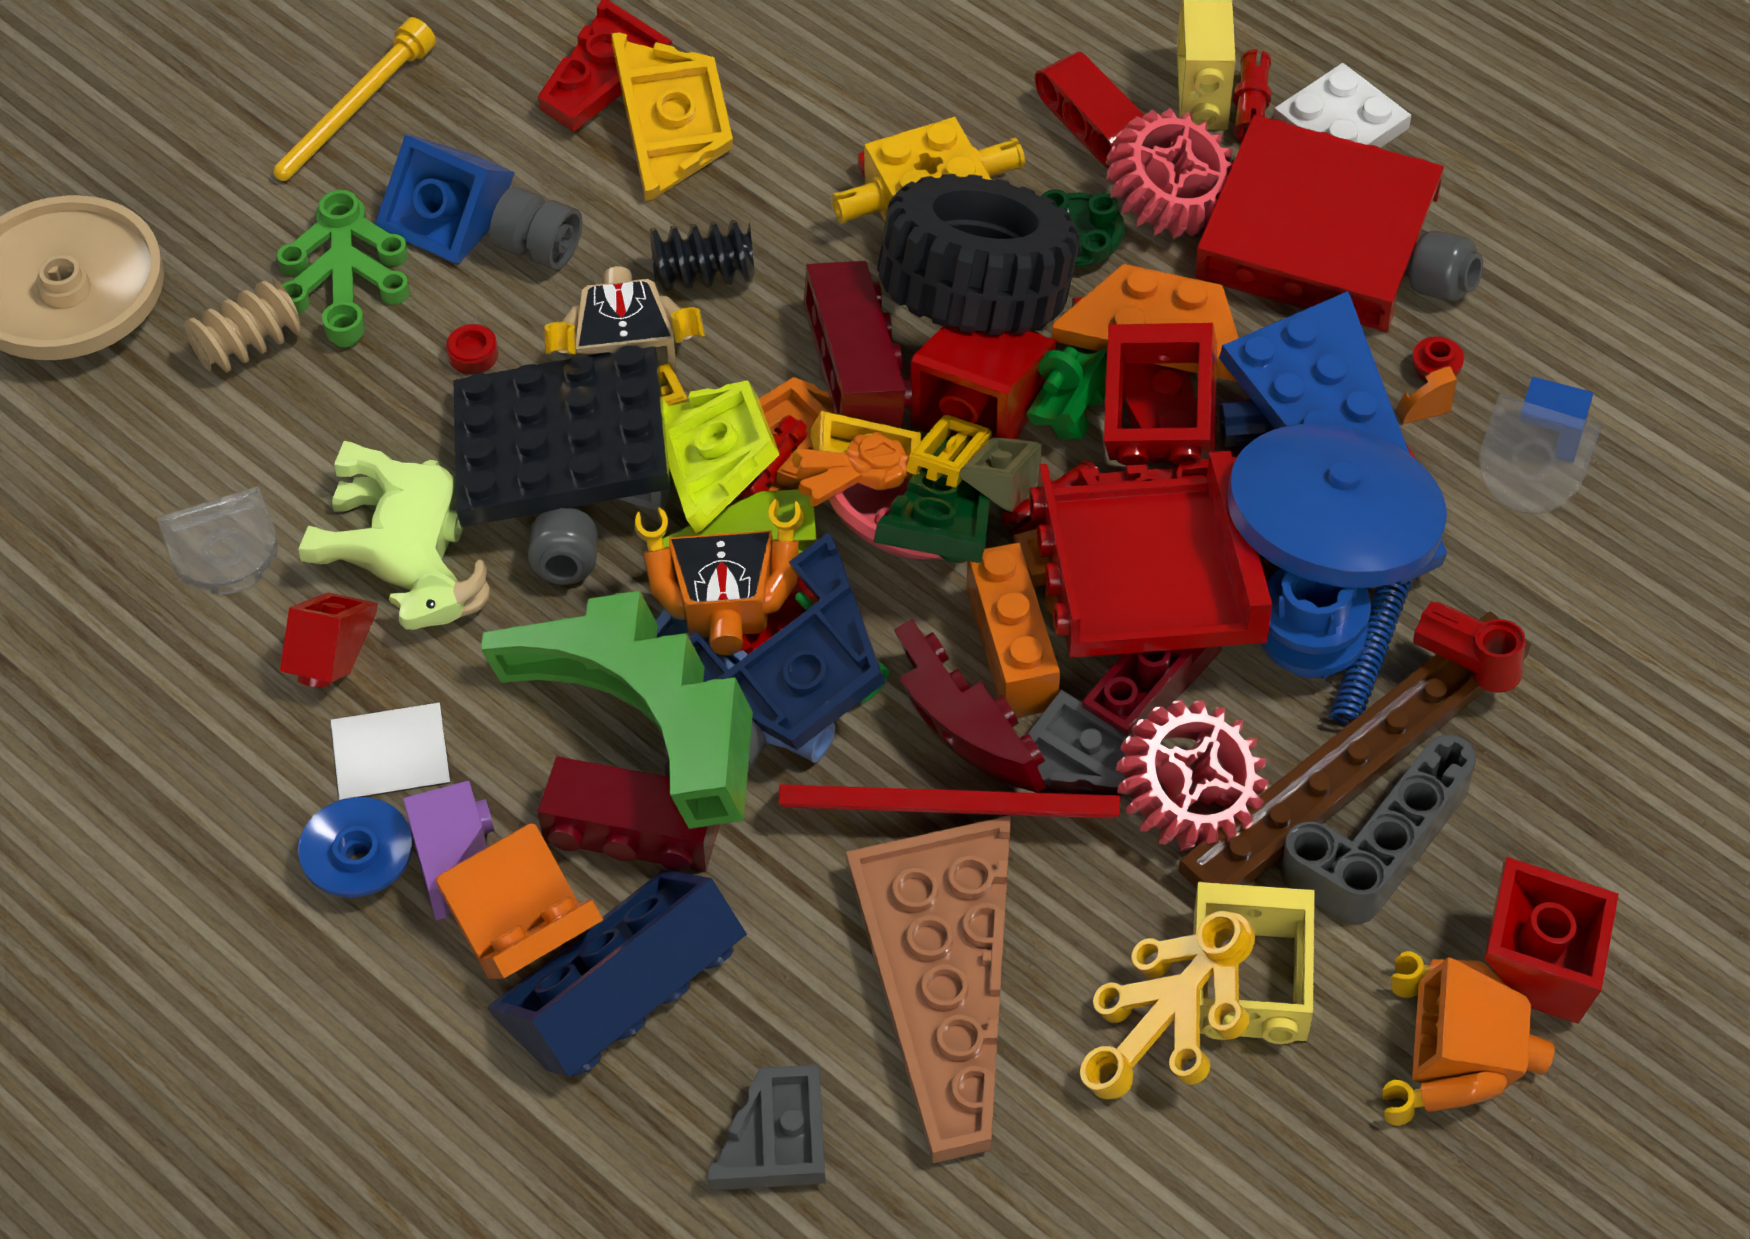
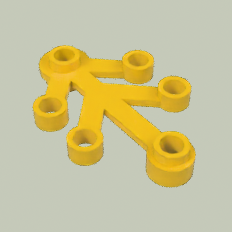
[1080,911,1255,1099]

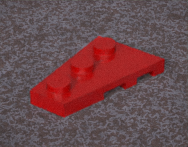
[538,0,672,132]

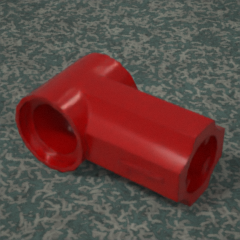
[1413,601,1526,693]

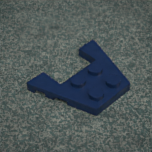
[689,533,886,750]

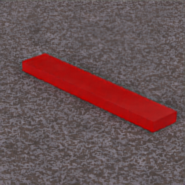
[779,784,1120,819]

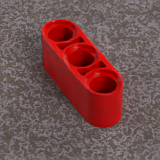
[1034,51,1144,168]

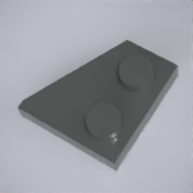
[1005,690,1133,797]

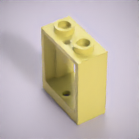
[1177,0,1236,130]
[1192,882,1314,1044]

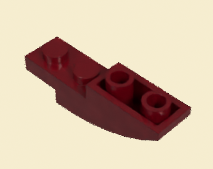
[894,619,1046,793]
[1082,646,1222,736]

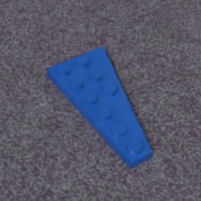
[1219,291,1447,586]

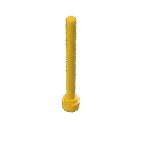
[273,17,436,181]

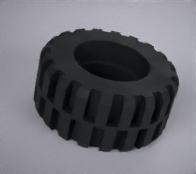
[877,174,1079,335]

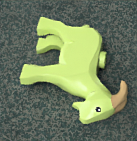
[298,441,490,630]

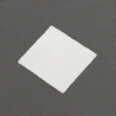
[331,702,450,800]

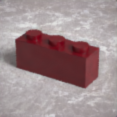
[538,756,720,872]

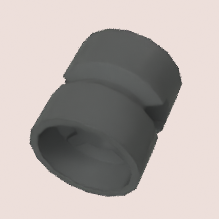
[489,186,583,270]

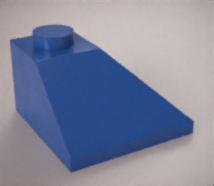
[375,134,515,263]

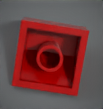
[1484,857,1619,1024]

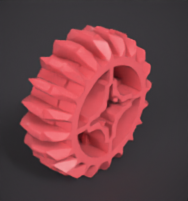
[1105,107,1233,240]
[1115,700,1269,852]

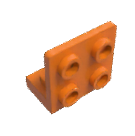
[435,823,603,979]

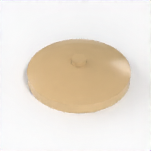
[0,195,164,360]

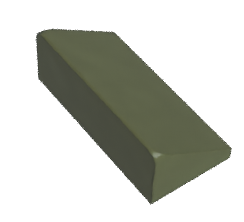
[960,437,1042,512]

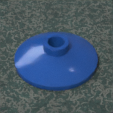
[298,797,413,898]

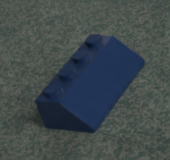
[487,870,747,1077]

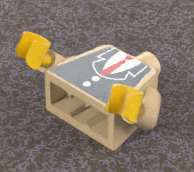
[544,266,705,372]

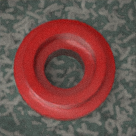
[1412,336,1464,383]

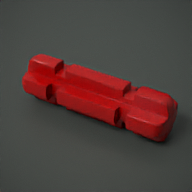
[738,415,807,500]

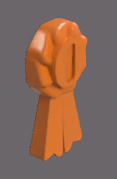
[792,432,909,506]

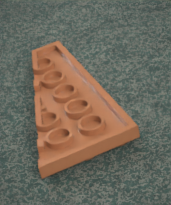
[846,815,1011,1163]

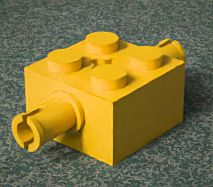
[831,117,1025,224]

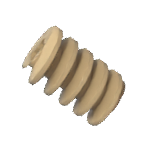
[184,279,302,373]

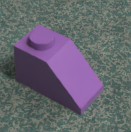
[403,781,494,921]

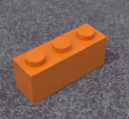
[966,542,1060,718]

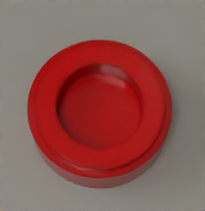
[446,324,499,374]

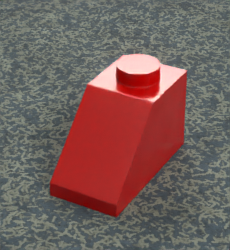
[280,592,378,687]

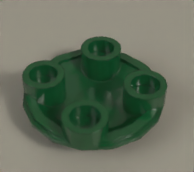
[1041,189,1125,267]

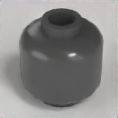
[1405,230,1483,301]
[528,507,599,585]

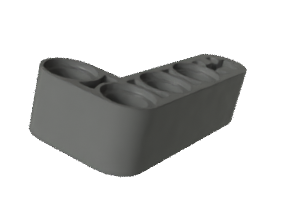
[1281,734,1476,924]

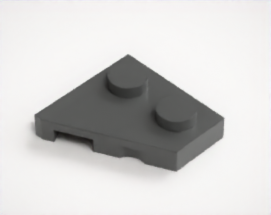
[708,1064,826,1190]

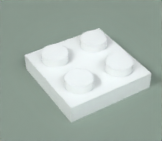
[1273,63,1411,148]

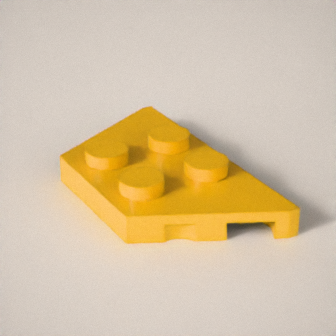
[612,33,733,201]

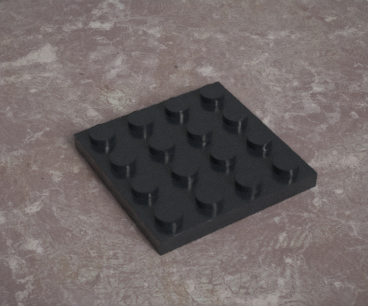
[453,346,671,527]

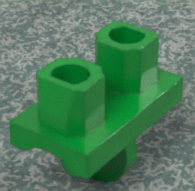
[1027,347,1107,439]

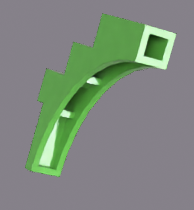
[481,590,753,829]

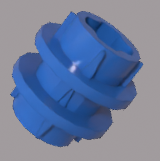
[1261,568,1371,680]

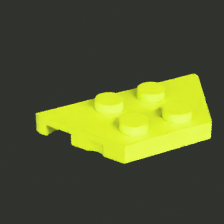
[662,380,780,533]

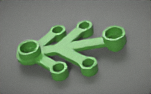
[277,190,410,347]

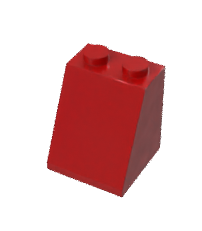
[911,325,1056,440]

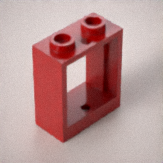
[1104,322,1217,466]

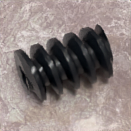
[650,220,755,290]

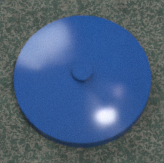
[1227,424,1447,588]

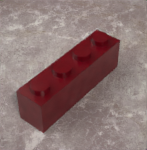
[803,261,912,429]

